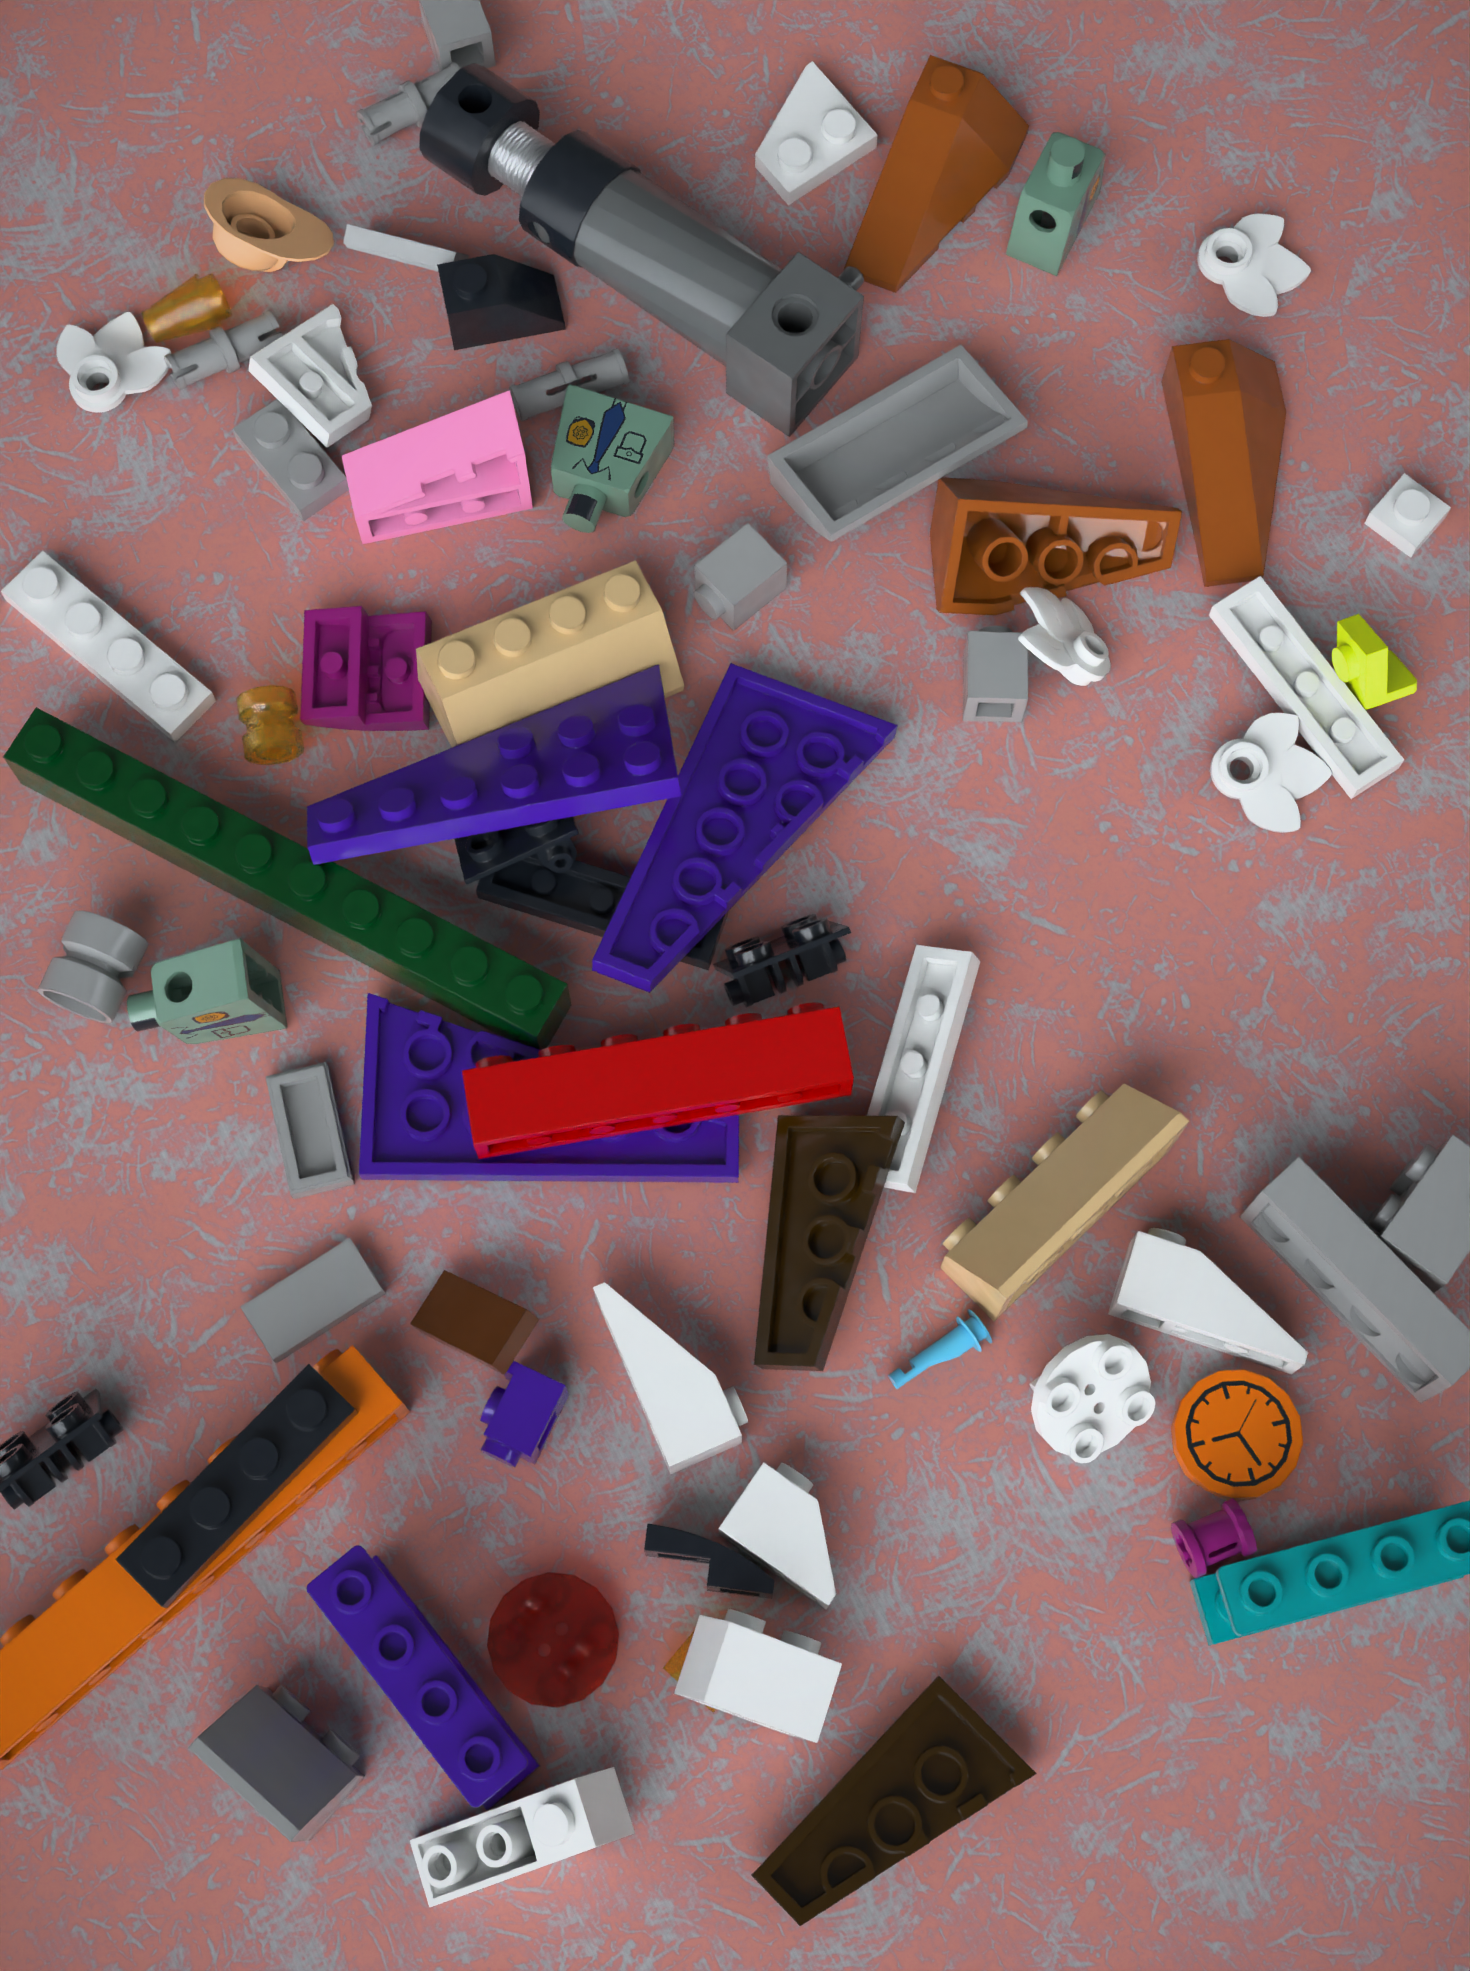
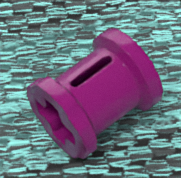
[1171,1498,1257,1578]

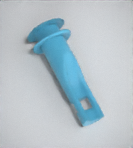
[888,1309,992,1389]

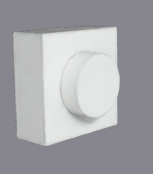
[1364,473,1451,558]

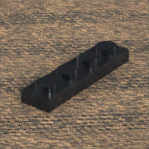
[476,854,728,971]
[115,1364,358,1608]

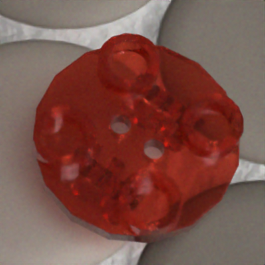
[487,1572,620,1709]

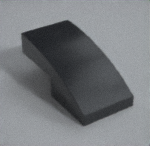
[644,1524,775,1599]

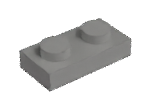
[232,399,349,521]

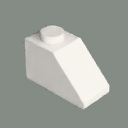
[718,1462,836,1610]

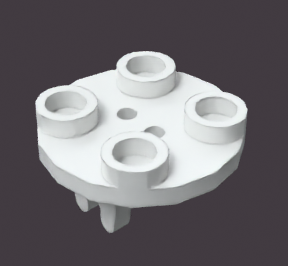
[1029,1334,1155,1463]

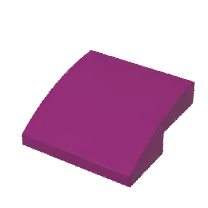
[300,606,432,731]

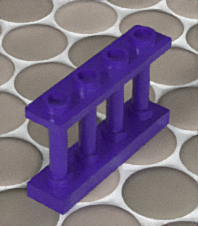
[306,1545,541,1810]

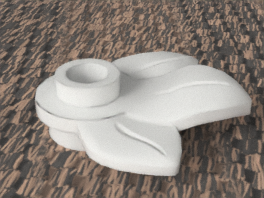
[1197,213,1311,317]
[56,312,172,412]
[1018,587,1111,686]
[1210,713,1332,833]

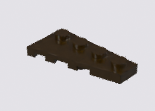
[754,1115,905,1371]
[751,1676,1037,1926]

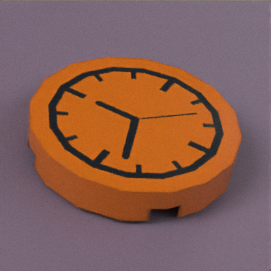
[1171,1369,1303,1500]

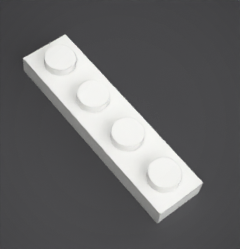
[1,550,216,743]
[1209,576,1404,799]
[867,945,980,1193]

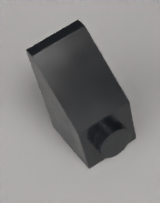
[437,254,566,350]

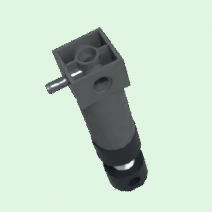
[419,63,864,437]

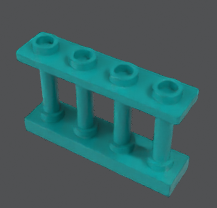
[1189,1500,1470,1646]

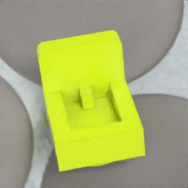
[1332,614,1417,710]

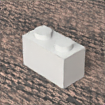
[674,1609,842,1743]

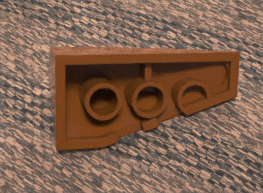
[844,55,1029,293]
[1161,339,1286,587]
[930,477,1182,616]

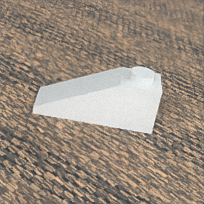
[1108,1228,1308,1375]
[593,1282,748,1474]

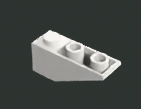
[410,1767,635,1908]

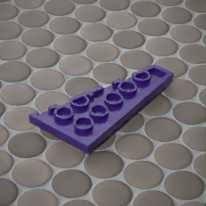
[592,663,898,993]
[307,664,681,865]
[359,993,739,1183]

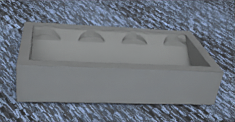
[767,345,1028,542]
[1240,1157,1470,1403]

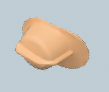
[204,178,334,272]

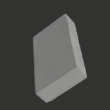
[343,224,469,271]
[266,1062,355,1199]
[241,1238,385,1364]

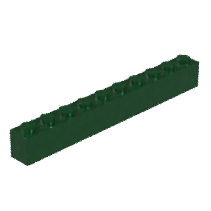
[3,707,572,1050]

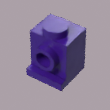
[480,1361,569,1467]

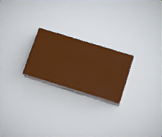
[410,1270,539,1375]

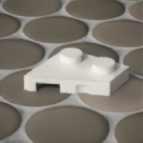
[755,61,878,206]
[248,304,372,448]

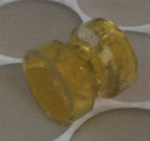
[236,685,304,765]

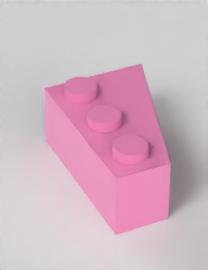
[342,390,533,544]

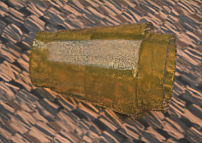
[141,273,232,343]

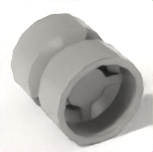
[37,910,149,1024]

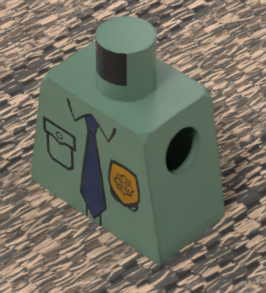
[1006,132,1106,276]
[551,384,674,533]
[127,938,287,1044]

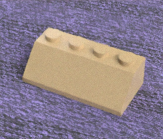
[416,560,684,748]
[940,1084,1189,1322]

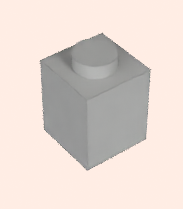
[419,0,496,71]
[694,523,787,631]
[962,626,1028,723]

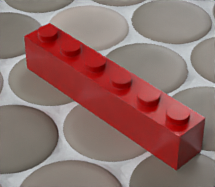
[462,1002,854,1159]

